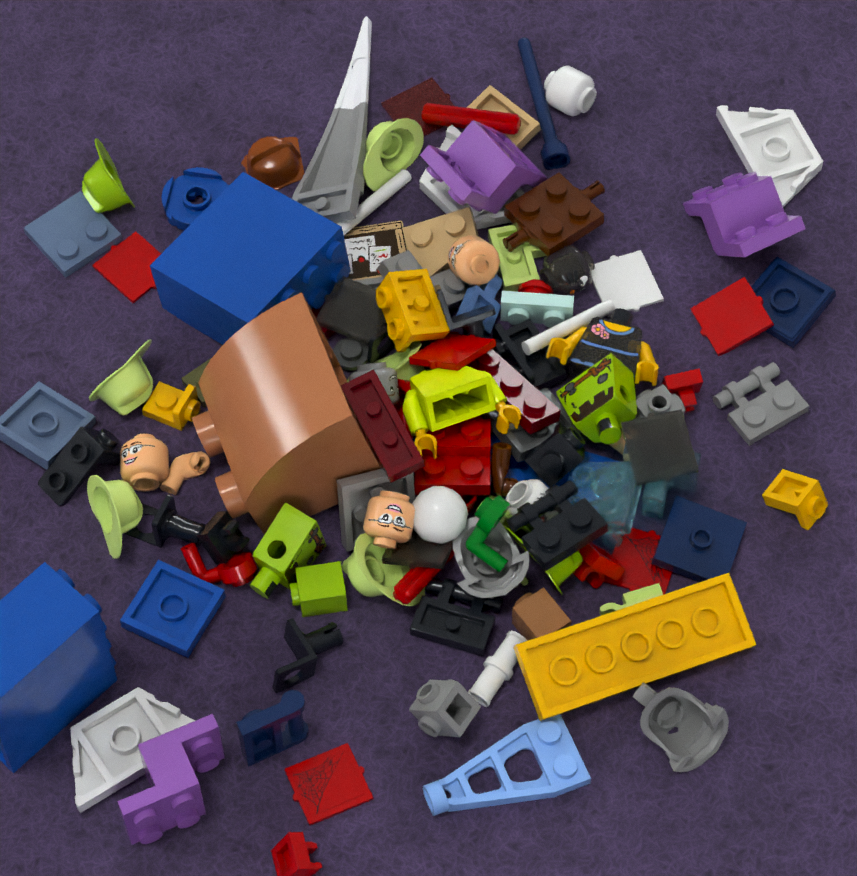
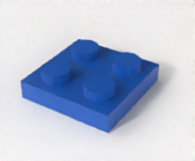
[120,560,226,658]

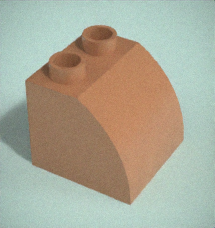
[192,292,382,535]

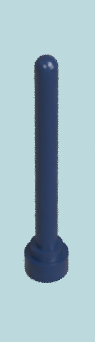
[518,37,570,170]

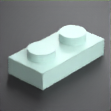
[500,291,574,328]

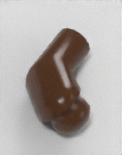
[490,442,518,498]

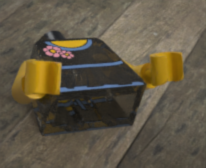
[546,308,659,392]

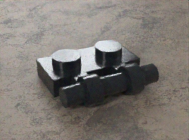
[507,480,608,571]
[410,578,503,656]

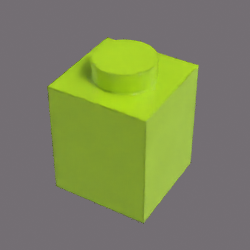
[290,561,348,617]

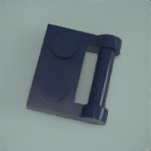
[236,690,309,767]

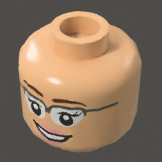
[448,235,500,286]
[120,434,169,492]
[363,491,415,549]

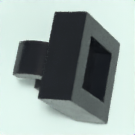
[197,511,250,565]

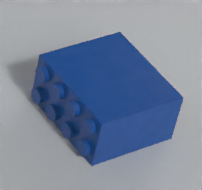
[150,172,351,345]
[0,562,118,773]

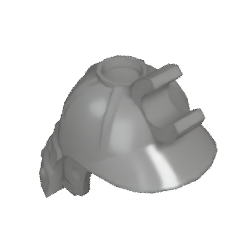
[452,516,529,599]
[633,682,729,772]

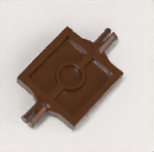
[503,172,605,258]

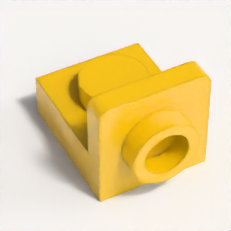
[142,381,201,431]
[762,469,828,530]

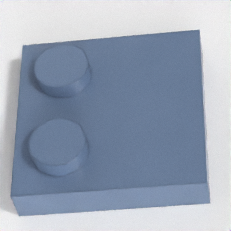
[23,191,123,278]
[0,381,96,470]

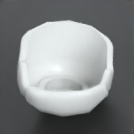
[412,486,468,544]

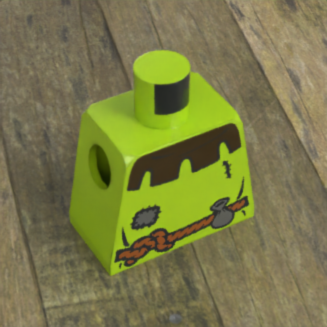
[556,353,637,444]
[249,502,327,599]

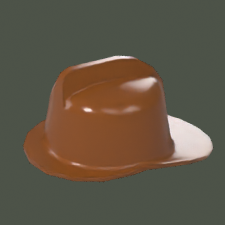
[241,136,304,190]

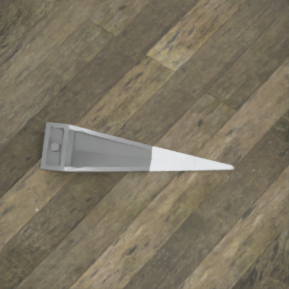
[292,16,372,223]

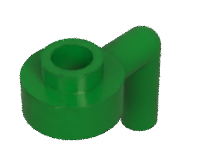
[465,495,511,573]

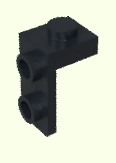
[38,427,121,506]

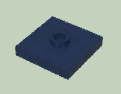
[751,256,836,348]
[651,495,747,582]

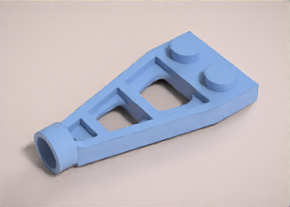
[422,714,591,816]

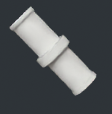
[468,630,528,707]

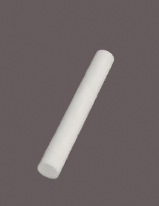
[336,169,412,235]
[521,299,615,355]

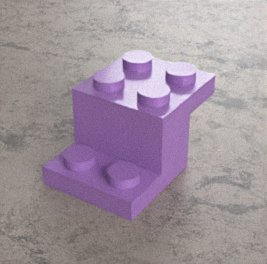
[420,120,548,214]
[683,172,806,257]
[117,714,225,845]

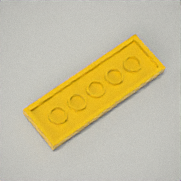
[513,573,756,721]

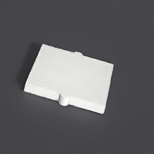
[586,250,664,317]

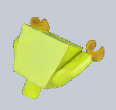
[402,366,521,459]

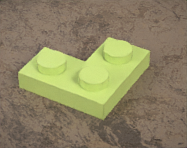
[488,224,565,292]

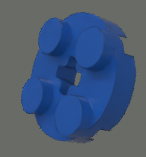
[162,167,229,231]

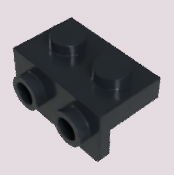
[492,319,566,390]

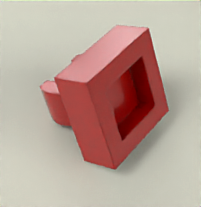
[661,368,703,412]
[573,542,626,589]
[271,832,322,876]

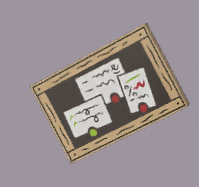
[328,220,408,296]

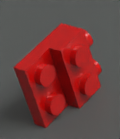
[414,415,491,495]

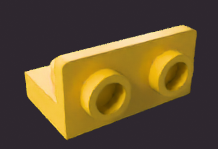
[376,269,450,352]

